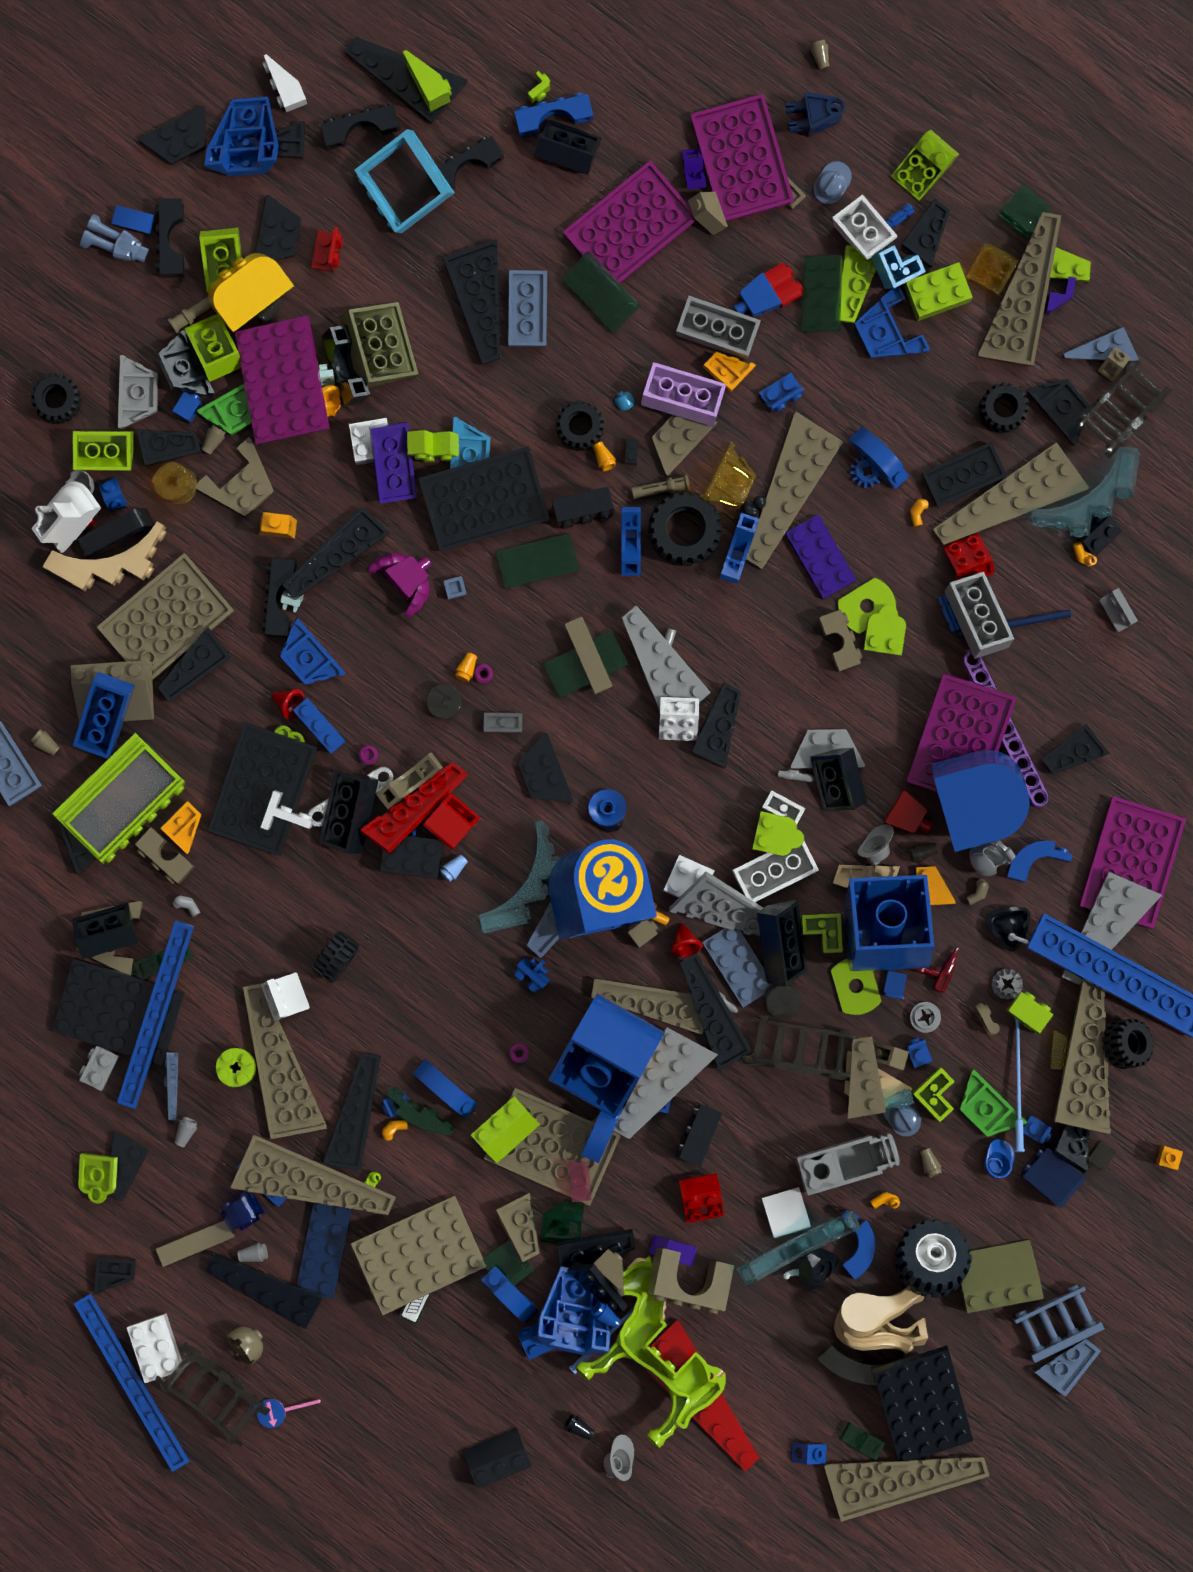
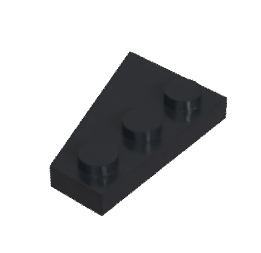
[136,429,201,467]
[1040,724,1110,775]
[110,1132,150,1201]
[567,1264,627,1312]

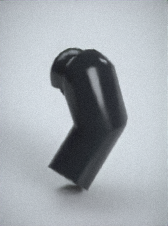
[593,820,623,833]

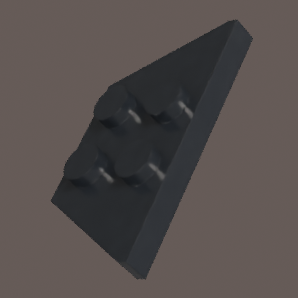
[138,106,206,165]
[256,195,301,262]
[156,329,214,397]
[1026,379,1092,446]
[518,733,574,803]
[52,805,108,875]

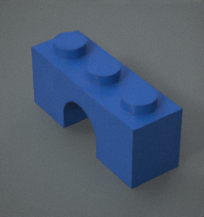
[293,697,345,754]

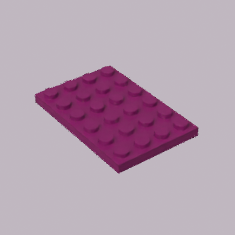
[691,94,794,222]
[563,160,697,291]
[235,316,330,445]
[906,673,1017,792]
[1079,796,1186,929]

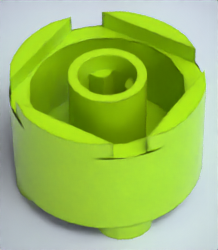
[216,1048,257,1087]

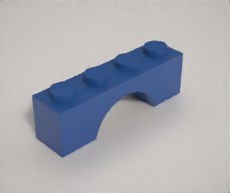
[514,93,593,138]

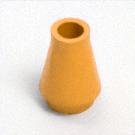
[592,442,616,471]
[455,652,477,682]

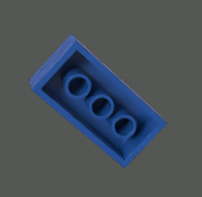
[73,672,135,759]

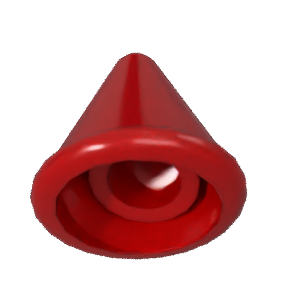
[272,689,305,719]
[671,924,703,957]

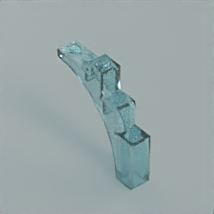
[1031,447,1140,537]
[479,820,560,934]
[737,1211,861,1285]

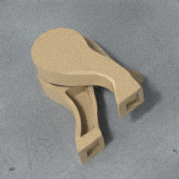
[834,1285,928,1354]

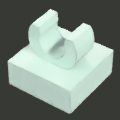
[319,364,336,387]
[280,590,304,612]

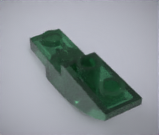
[386,1086,454,1136]

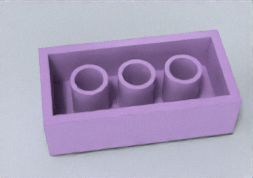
[641,362,726,427]

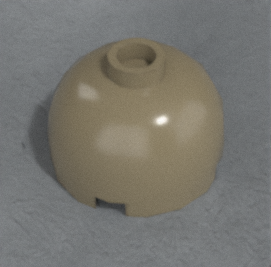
[226,1326,263,1366]

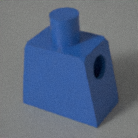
[733,273,782,318]

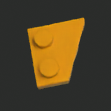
[703,352,756,392]
[160,801,201,854]

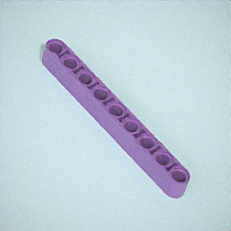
[962,651,1048,808]

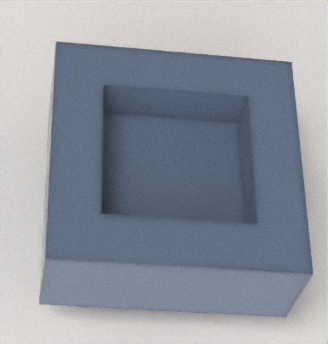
[444,576,467,600]

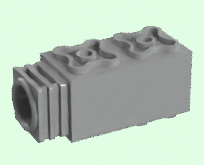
[795,1133,900,1196]

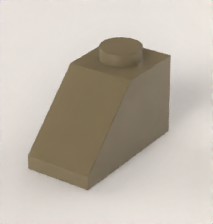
[688,192,728,235]
[873,1041,909,1070]
[594,1249,624,1297]

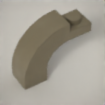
[376,753,443,809]

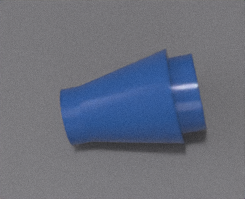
[591,1302,620,1328]

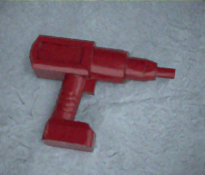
[916,947,959,993]

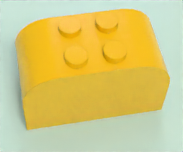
[208,253,294,332]

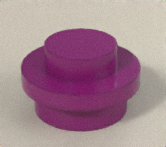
[359,745,378,765]

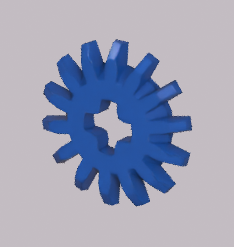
[850,455,884,488]

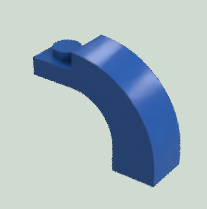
[849,427,909,489]
[621,507,641,576]
[720,513,759,584]
[1005,841,1073,883]
[413,1059,478,1119]
[581,1105,624,1163]
[841,1209,875,1280]
[481,1266,539,1323]

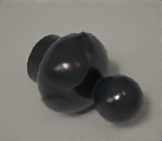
[736,496,766,518]

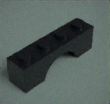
[320,103,400,150]
[427,136,504,195]
[156,198,185,278]
[321,325,370,406]
[262,558,296,638]

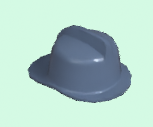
[814,161,852,204]
[883,1095,921,1136]

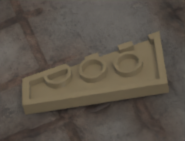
[848,1036,886,1119]

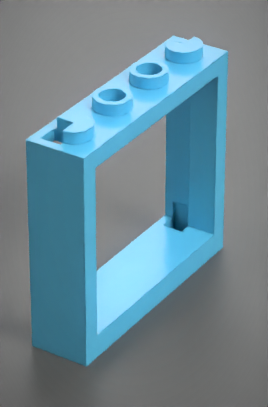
[355,129,454,233]

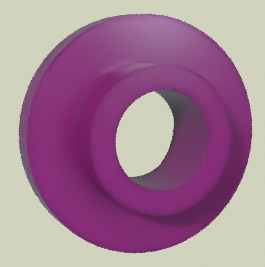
[474,664,493,684]
[509,1044,529,1063]

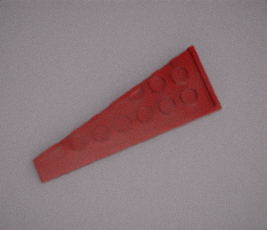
[644,1319,759,1472]

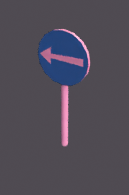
[257,1399,321,1428]

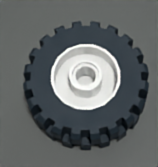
[894,1219,972,1298]

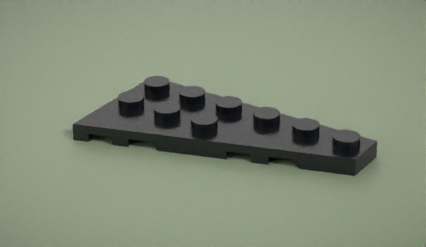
[345,37,468,124]
[443,239,500,365]

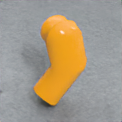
[652,903,669,926]
[382,1120,408,1141]
[870,1192,900,1209]

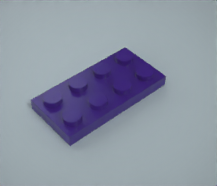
[369,422,417,504]
[785,514,856,599]

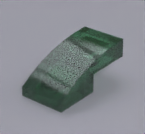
[839,1422,885,1460]

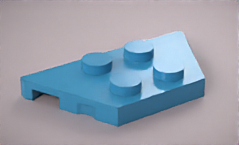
[450,417,491,469]

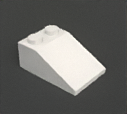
[832,195,897,260]

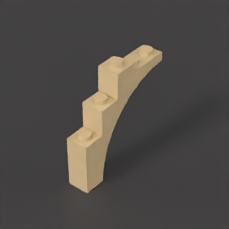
[43,522,166,591]

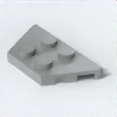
[118,355,159,429]
[791,729,865,769]

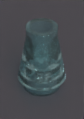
[885,1088,914,1110]

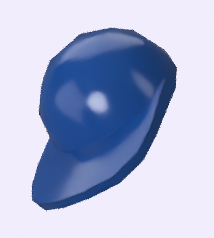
[983,1139,1015,1179]

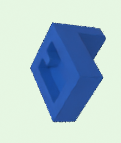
[906,1038,932,1068]
[1023,1115,1052,1144]

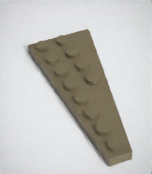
[932,442,1089,546]
[1053,979,1111,1135]
[243,983,327,1139]
[230,1135,396,1215]

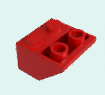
[423,793,480,850]
[679,1173,725,1223]

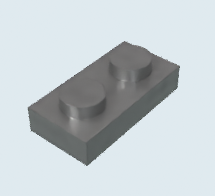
[484,713,522,733]

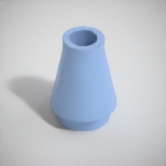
[439,854,468,882]

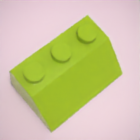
[73,431,133,470]
[471,1096,540,1163]

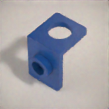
[883,971,907,1000]
[381,1091,411,1118]
[792,1443,827,1465]

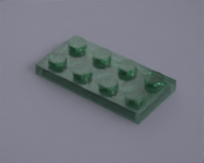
[562,251,641,333]
[802,255,843,333]
[496,533,579,589]
[543,631,629,699]

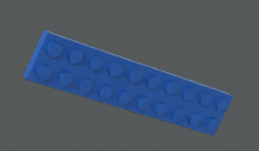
[1026,913,1193,1038]

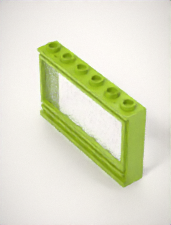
[52,733,185,865]

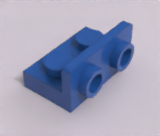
[759,373,804,413]

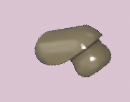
[966,879,989,905]

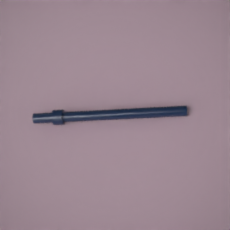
[958,610,1071,637]

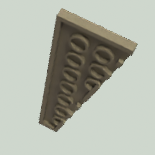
[978,212,1062,366]
[746,412,843,570]
[824,1457,989,1522]

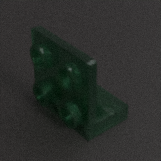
[999,185,1052,237]
[483,1240,535,1285]

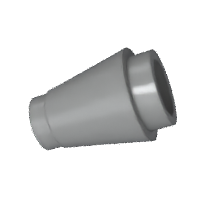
[174,1117,198,1147]
[238,1243,268,1262]

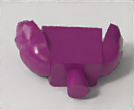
[367,553,432,618]

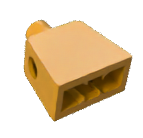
[259,512,297,539]

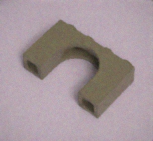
[647,1248,734,1315]

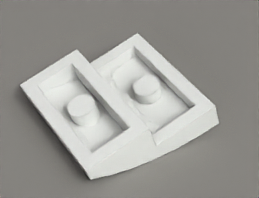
[762,1187,811,1238]

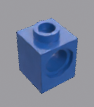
[173,392,202,424]

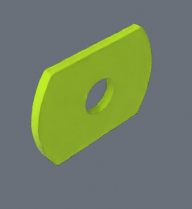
[838,578,896,634]
[831,959,881,1015]

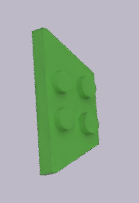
[197,384,252,436]
[959,1069,1027,1137]

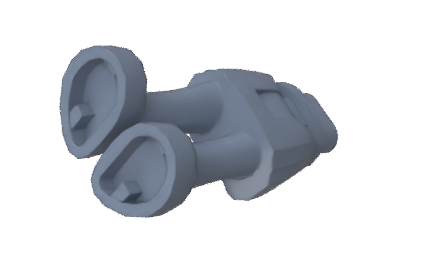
[80,214,149,263]

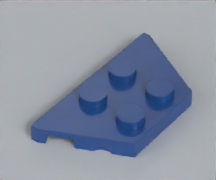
[280,617,346,685]

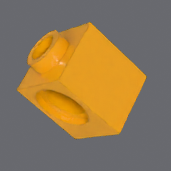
[1155,1145,1183,1170]

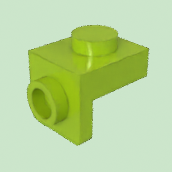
[528,71,551,104]

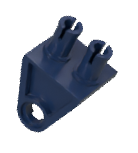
[785,92,845,137]

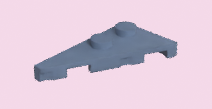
[1062,327,1139,362]
[164,1052,178,1120]

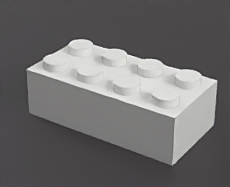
[732,841,819,902]

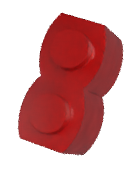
[764,262,803,308]

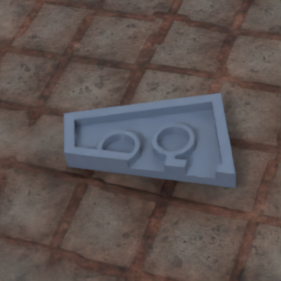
[1034,1339,1101,1397]

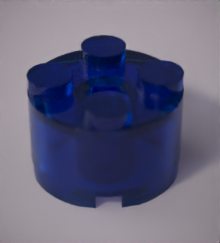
[220,1191,266,1234]

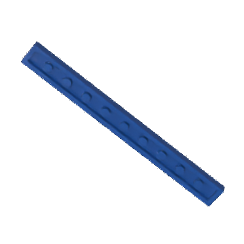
[117,920,194,1109]
[74,1293,190,1472]

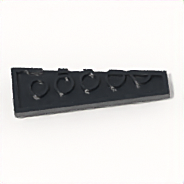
[282,507,389,600]
[679,952,752,1071]
[323,1053,381,1171]
[205,1252,324,1329]

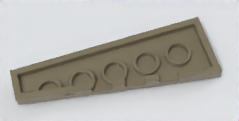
[591,979,704,1034]

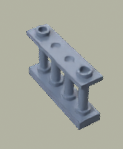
[1012,1284,1104,1363]

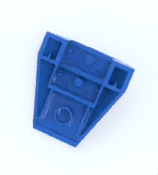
[204,97,279,176]
[537,1266,610,1355]

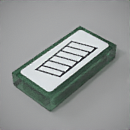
[399,1293,431,1325]

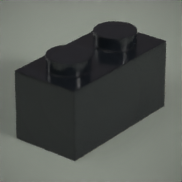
[625,439,638,465]

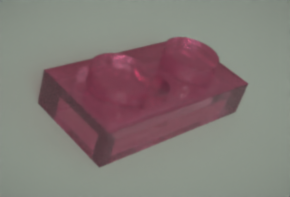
[569,1161,592,1202]

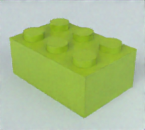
[904,262,973,322]

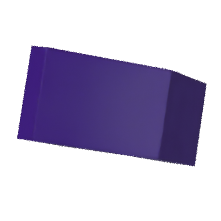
[682,148,706,190]
[1045,276,1076,315]
[649,1235,697,1266]

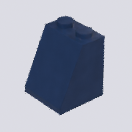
[1021,1147,1086,1208]

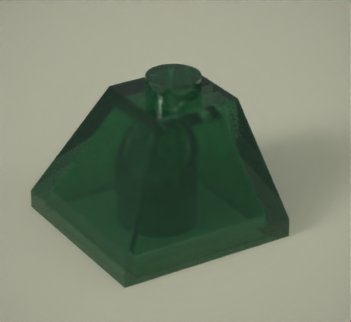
[540,1201,584,1244]

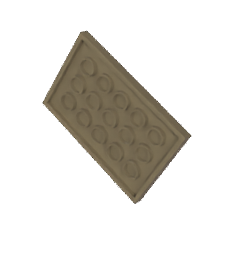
[97,553,235,681]
[484,1088,621,1206]
[350,1196,487,1316]

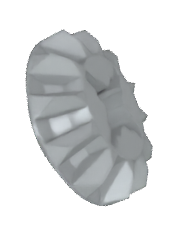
[992,969,1023,999]
[910,1002,941,1033]

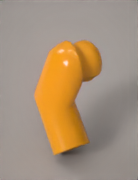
[910,499,929,527]
[1073,542,1097,566]

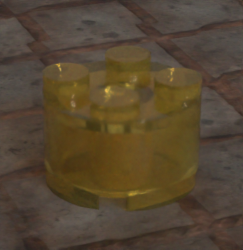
[153,462,197,504]

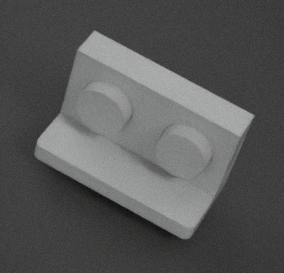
[1099,588,1138,632]
[79,1046,120,1091]

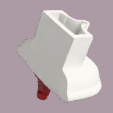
[31,481,101,553]

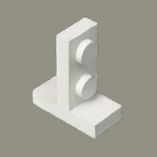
[261,790,314,830]

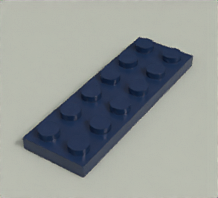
[297,1202,352,1299]

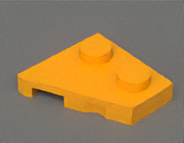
[916,866,956,905]

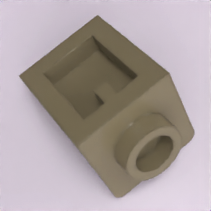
[1098,347,1130,382]

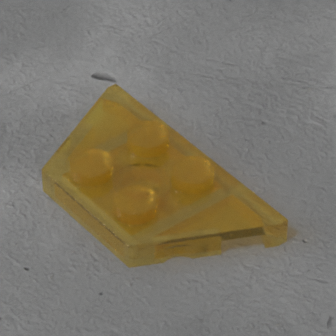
[703,442,756,507]

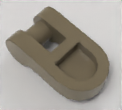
[974,1003,1000,1036]

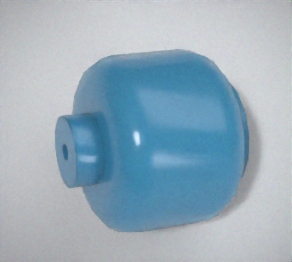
[614,391,635,411]

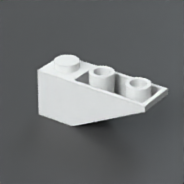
[263,54,307,112]

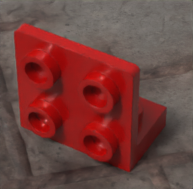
[311,227,343,273]
[943,533,995,580]

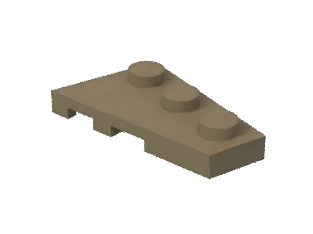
[495,1193,540,1263]

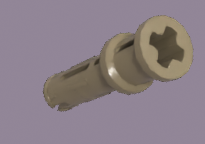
[167,297,212,333]
[632,475,690,499]

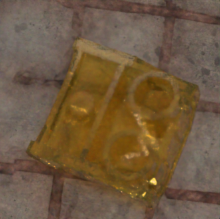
[966,242,1018,296]

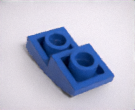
[111,205,155,234]

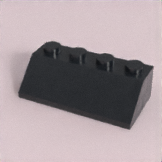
[319,769,379,854]
[757,900,807,986]

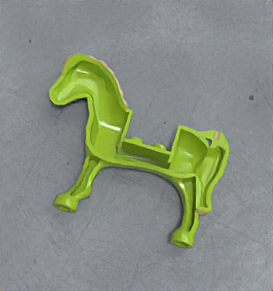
[574,1255,726,1449]

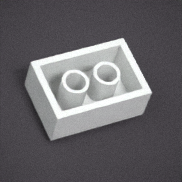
[127,1313,185,1383]

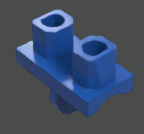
[514,957,550,993]

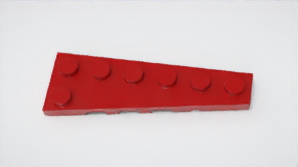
[361,762,467,854]

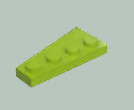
[835,245,876,324]

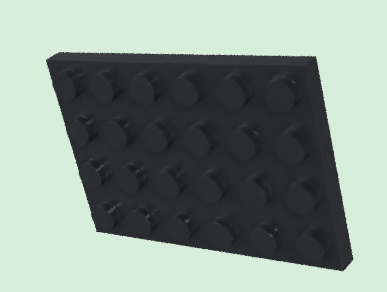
[418,446,550,552]
[208,722,318,856]
[52,958,185,1066]
[872,1345,973,1461]

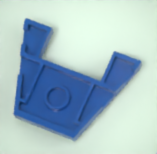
[854,286,930,359]

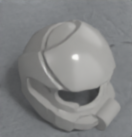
[969,840,1015,877]

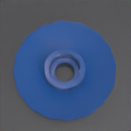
[588,789,627,826]

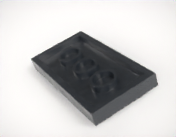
[922,442,1007,508]

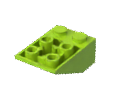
[891,130,959,201]

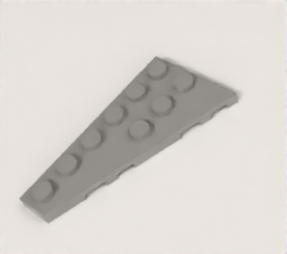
[621,605,711,712]
[670,871,763,936]
[1061,871,1162,985]
[613,1028,718,1139]

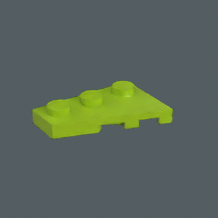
[1050,247,1091,282]

